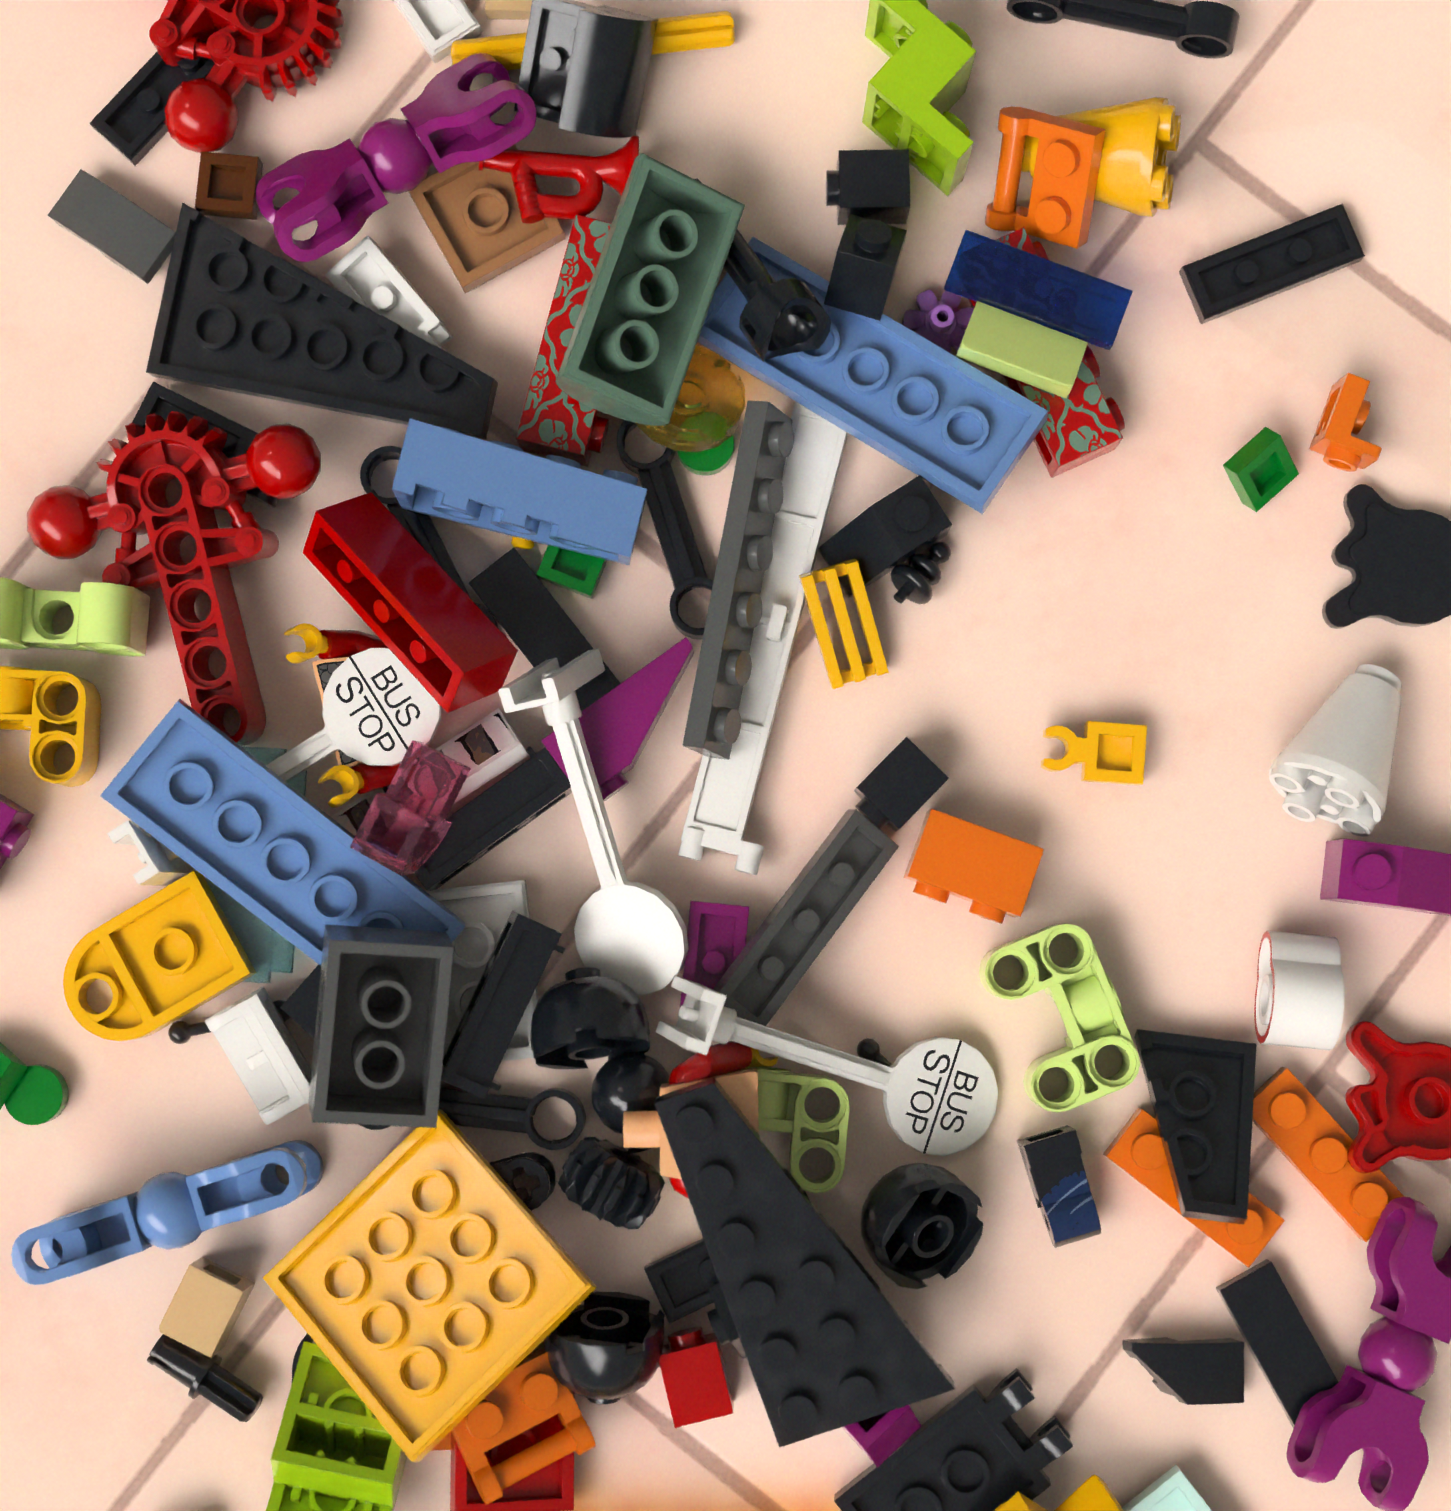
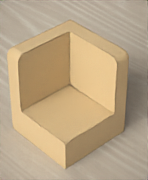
[159,1257,255,1358]

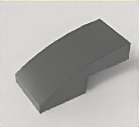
[47,169,176,284]

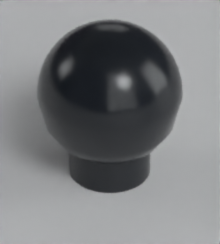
[591,1052,669,1153]

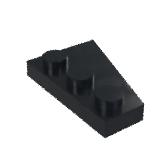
[1134,1029,1257,1225]

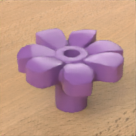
[902,289,974,353]

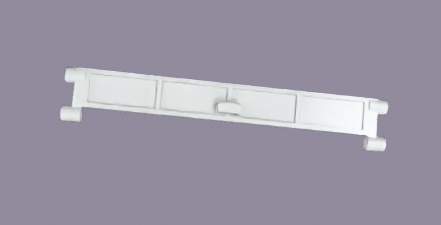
[678,401,848,875]

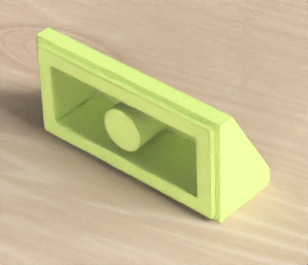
[956,301,1088,399]

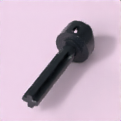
[695,179,831,362]

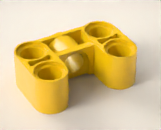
[0,666,102,787]

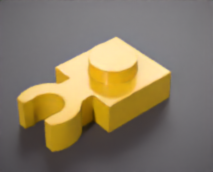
[1041,721,1147,786]

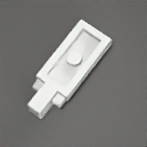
[325,235,453,353]

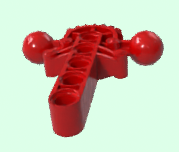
[149,0,344,153]
[27,411,321,746]

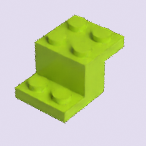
[862,0,976,196]
[266,1341,407,1511]

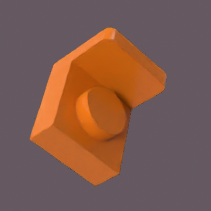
[1309,373,1382,472]

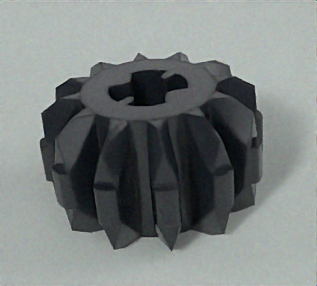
[558,1137,665,1229]

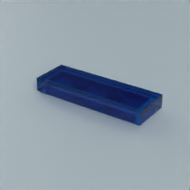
[943,230,1133,351]

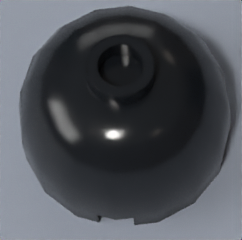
[530,967,650,1069]
[860,1163,983,1289]
[544,1291,665,1404]

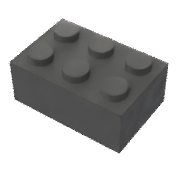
[308,924,454,1128]

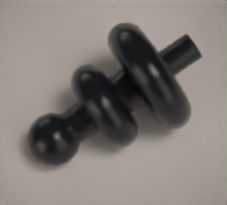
[891,542,951,604]

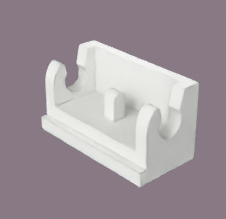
[205,986,312,1125]

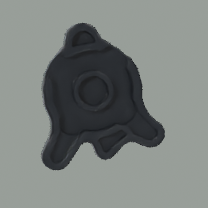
[1322,484,1451,629]

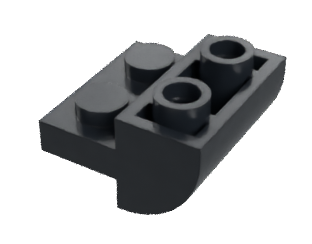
[514,0,658,138]

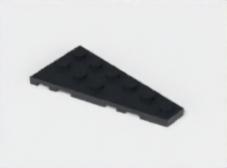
[146,202,498,440]
[654,1077,955,1448]

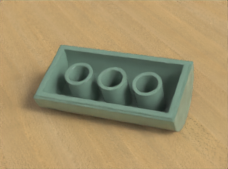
[556,153,745,426]

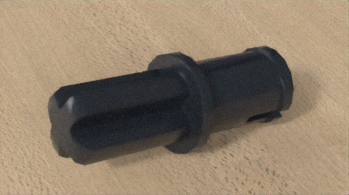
[147,1334,263,1422]

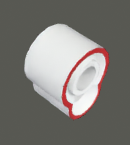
[1254,931,1345,1050]

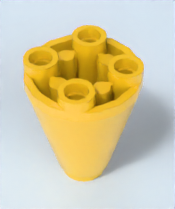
[1021,97,1181,217]

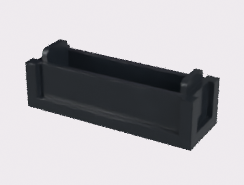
[399,746,572,891]
[441,910,565,1099]

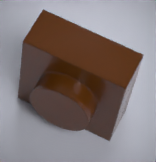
[195,152,263,220]

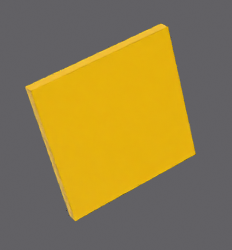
[263,1109,597,1462]

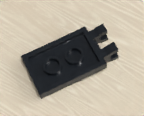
[834,1368,1073,1511]

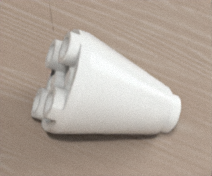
[1269,664,1402,837]

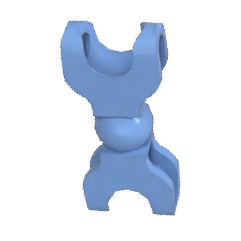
[11,1140,323,1285]

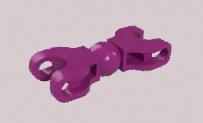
[256,53,536,262]
[1286,1197,1451,1511]

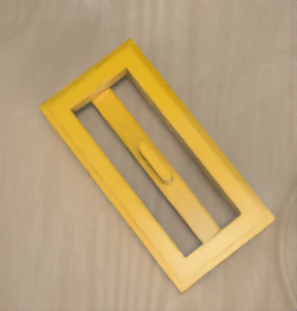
[799,559,889,689]

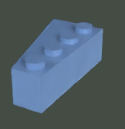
[392,419,647,566]

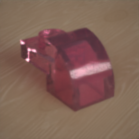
[350,740,471,876]

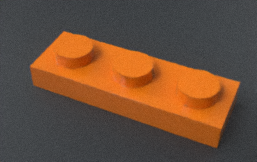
[1252,1067,1405,1242]
[1103,1108,1285,1268]

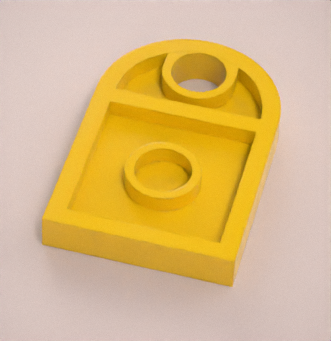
[63,871,257,1041]

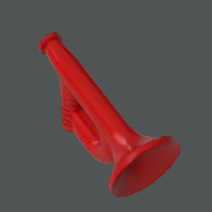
[479,135,639,224]

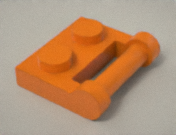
[985,106,1105,249]
[451,1347,596,1505]

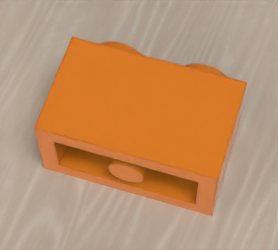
[903,809,1044,924]

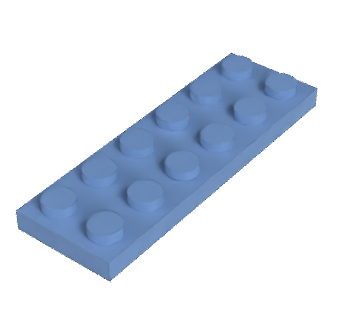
[697,237,1048,514]
[100,699,466,966]

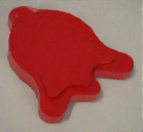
[1345,1021,1451,1174]

